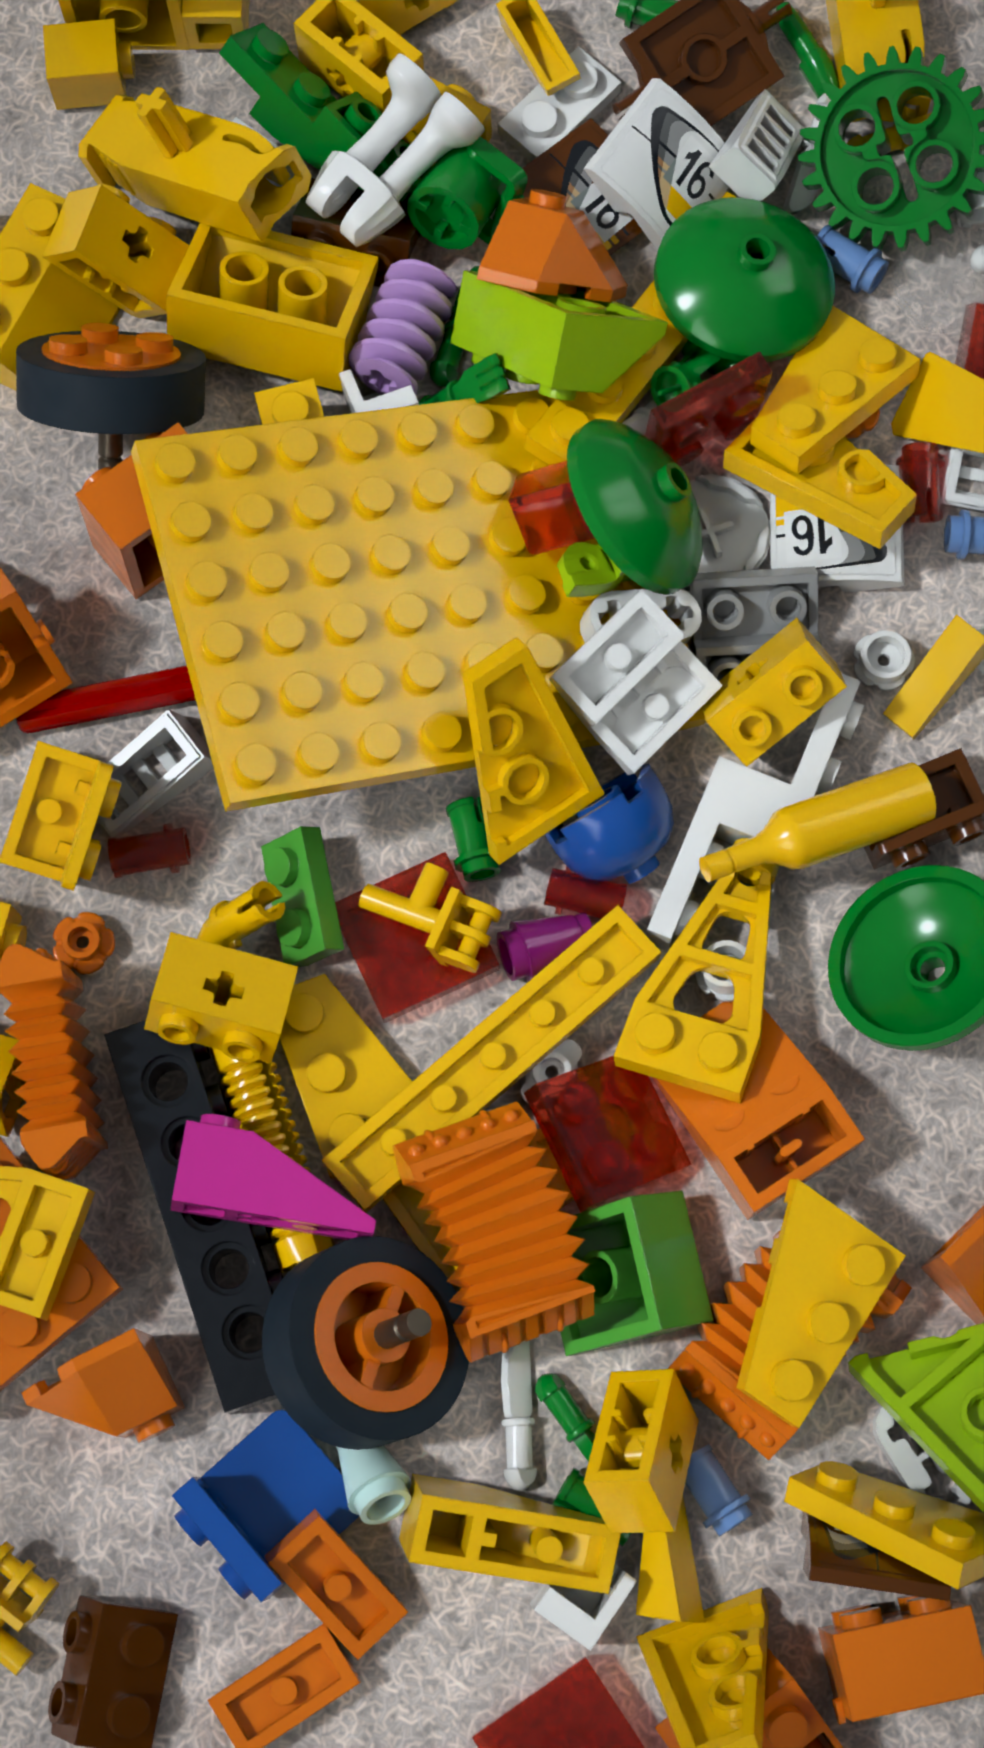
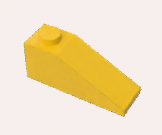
[399,1473,621,1594]

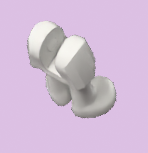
[305,53,485,247]

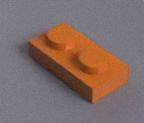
[265,1509,408,1660]
[207,1623,361,1748]

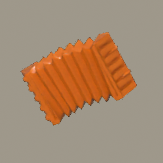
[0,944,108,1180]
[393,1101,596,1363]
[668,1231,912,1461]

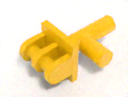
[359,863,502,973]
[0,1541,60,1676]

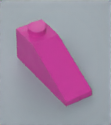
[171,1114,376,1240]

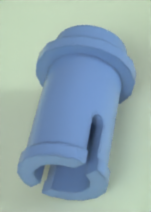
[816,225,889,294]
[944,510,984,560]
[685,1444,753,1537]

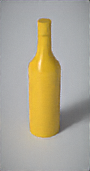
[699,762,937,882]

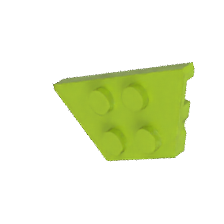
[848,1323,984,1513]

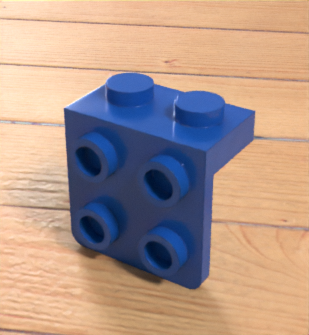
[172,1410,360,1602]

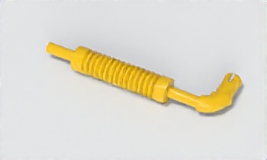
[197,881,335,1272]

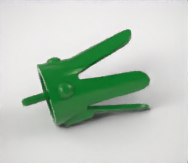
[651,346,739,415]

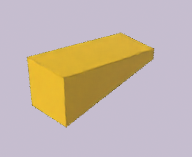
[496,0,581,96]
[883,614,984,740]
[636,1496,705,1623]

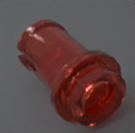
[896,442,946,523]
[108,823,191,878]
[543,866,627,919]

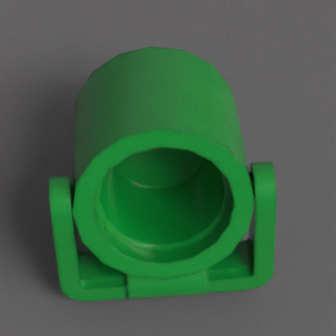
[407,137,528,249]

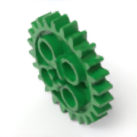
[798,46,984,252]

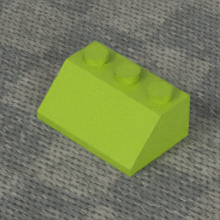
[450,270,668,401]

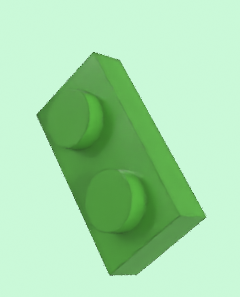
[261,826,344,968]

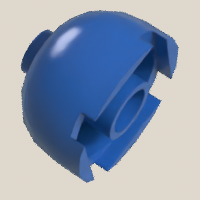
[545,763,674,884]

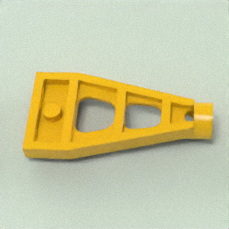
[614,838,780,1103]
[0,1166,95,1321]

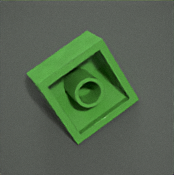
[561,1190,714,1356]

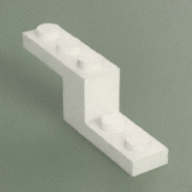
[646,673,865,951]

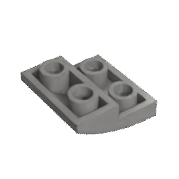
[690,566,822,681]

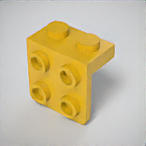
[0,741,122,891]

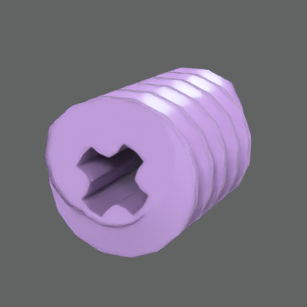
[349,259,458,395]

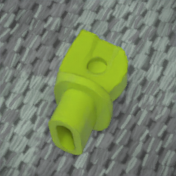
[557,542,632,597]

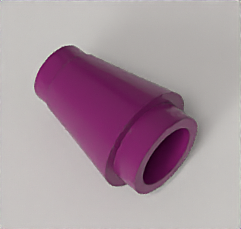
[496,913,593,982]

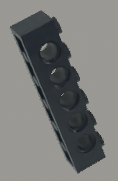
[104,1020,284,1414]

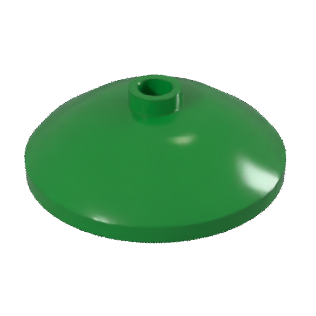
[654,197,835,363]
[567,419,703,595]
[828,865,984,1051]

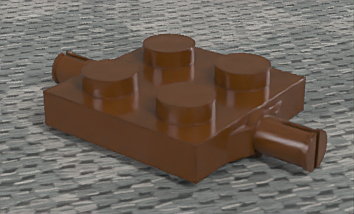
[612,0,793,127]

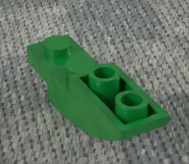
[219,23,425,202]

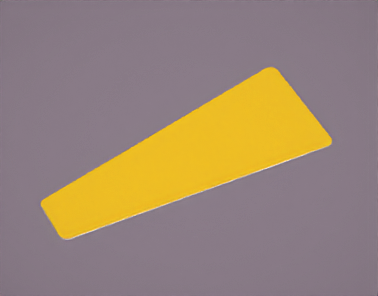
[891,352,984,453]

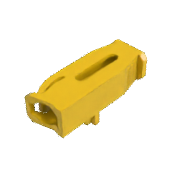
[826,0,931,122]
[78,87,312,243]

